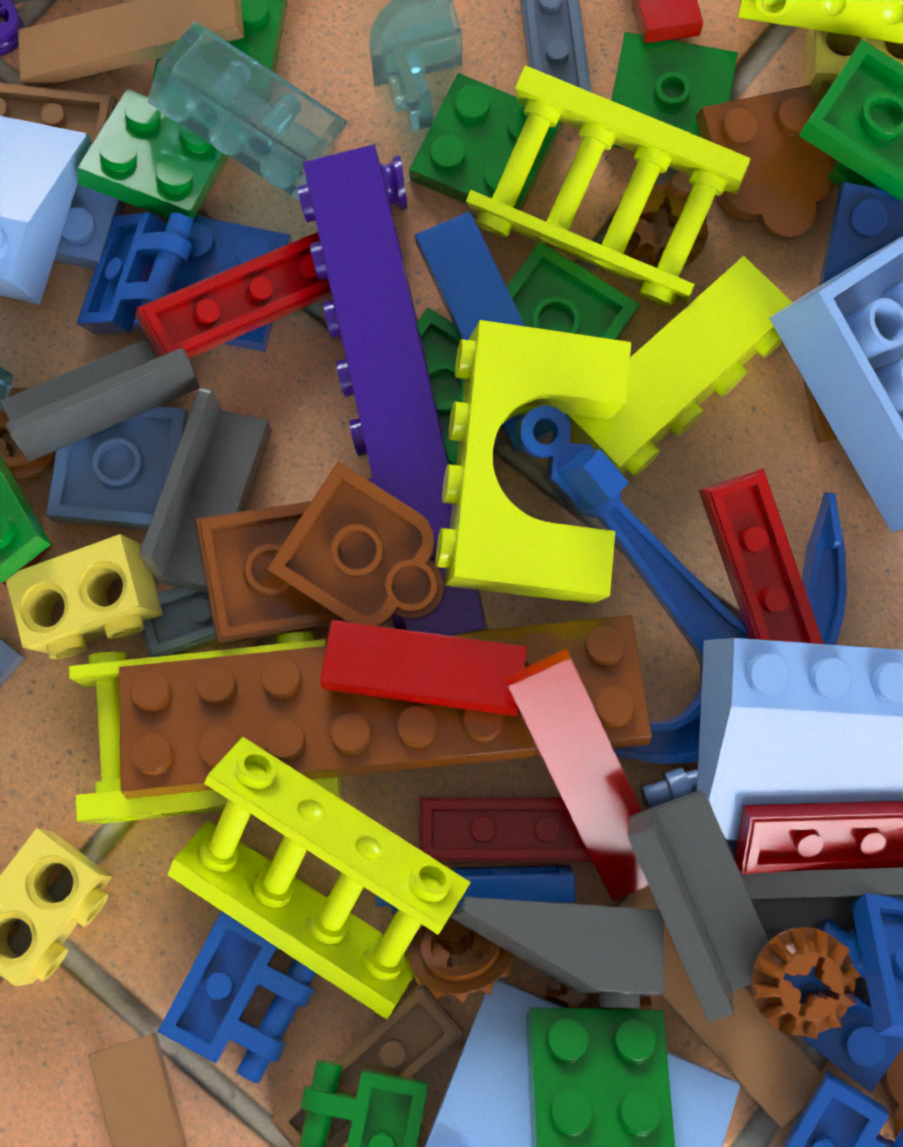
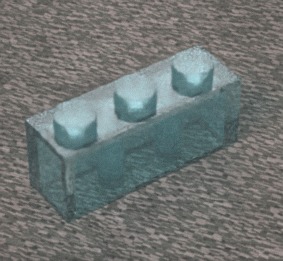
[147,21,348,201]

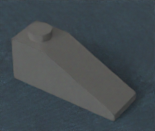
[450,897,664,1009]

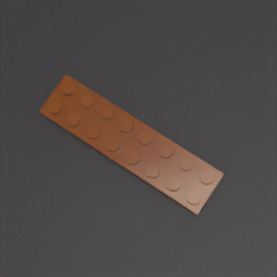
[119,615,652,799]

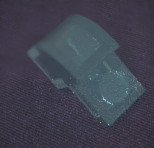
[369,0,462,132]

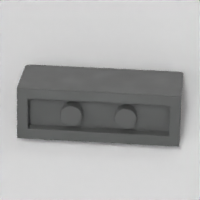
[1,339,200,462]
[140,387,272,594]
[628,790,770,1023]
[741,868,903,940]

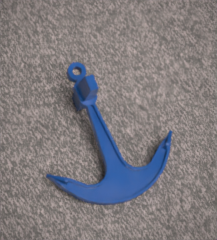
[516,405,847,764]

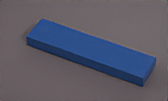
[415,212,571,453]

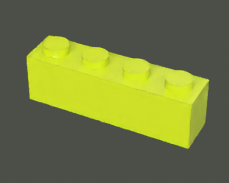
[568,256,793,477]

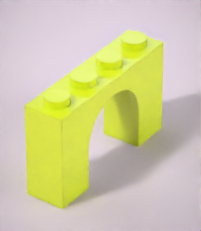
[436,320,631,604]

